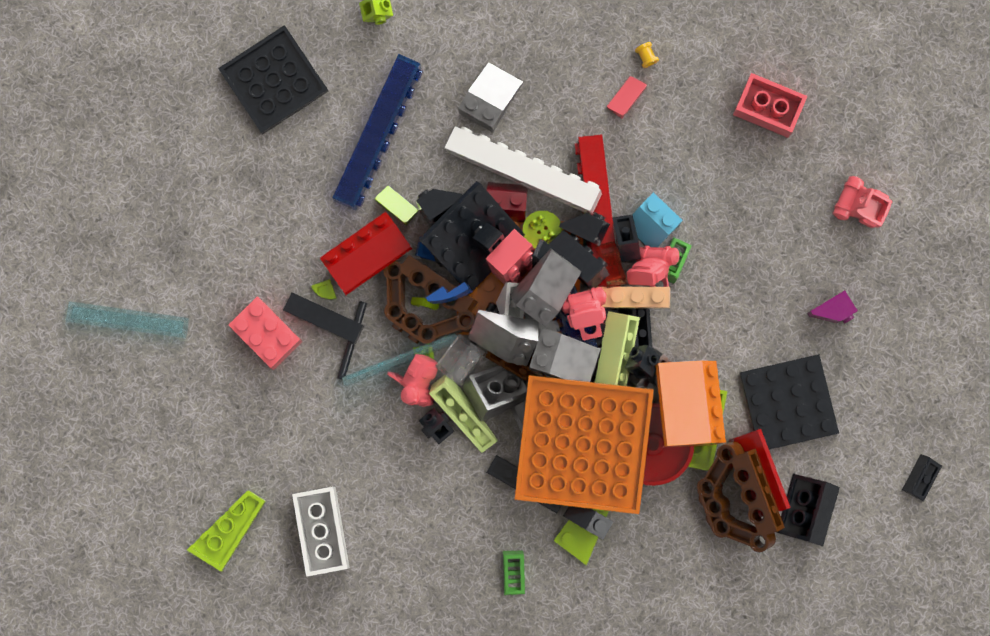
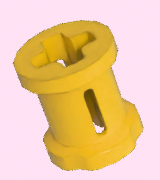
[635,42,659,68]

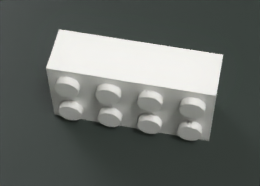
[292,487,350,577]

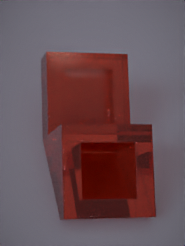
[595,241,627,288]

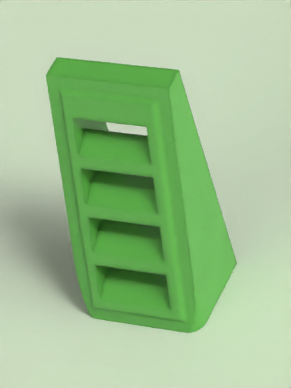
[668,237,692,284]
[503,550,525,595]

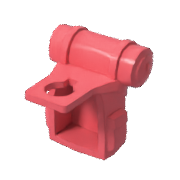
[832,176,892,228]
[626,245,679,287]
[561,287,607,341]
[387,354,439,407]

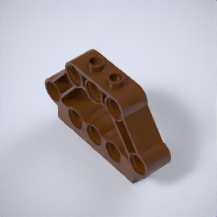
[383,255,478,346]
[697,442,785,552]

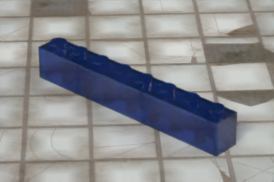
[332,54,423,211]

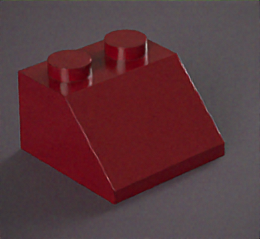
[487,182,528,222]

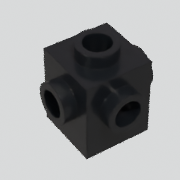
[625,345,661,379]
[419,408,454,444]

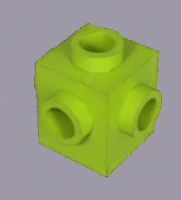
[359,0,394,25]

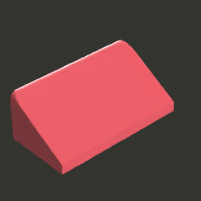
[607,76,647,119]

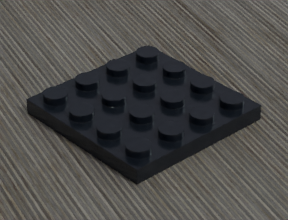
[218,25,329,135]
[419,181,525,294]
[740,354,839,450]

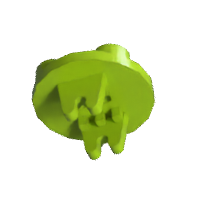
[523,210,562,249]

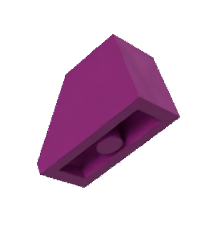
[807,290,858,324]

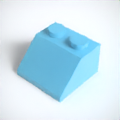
[633,192,683,247]

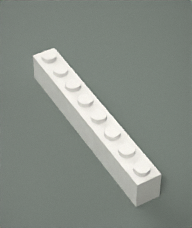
[445,126,602,215]

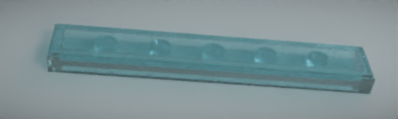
[66,301,189,338]
[342,333,460,386]

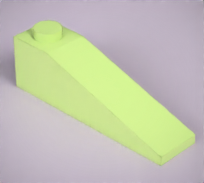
[429,373,498,453]

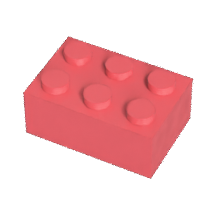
[733,73,807,138]
[486,229,534,285]
[229,296,303,370]

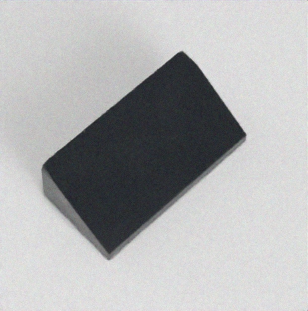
[902,454,942,502]

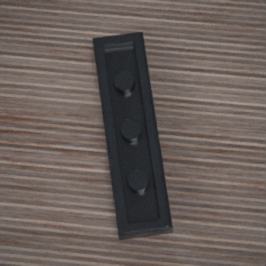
[283,292,364,344]
[486,455,562,514]

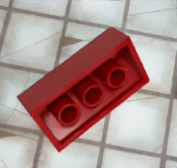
[320,212,412,295]
[729,429,791,517]

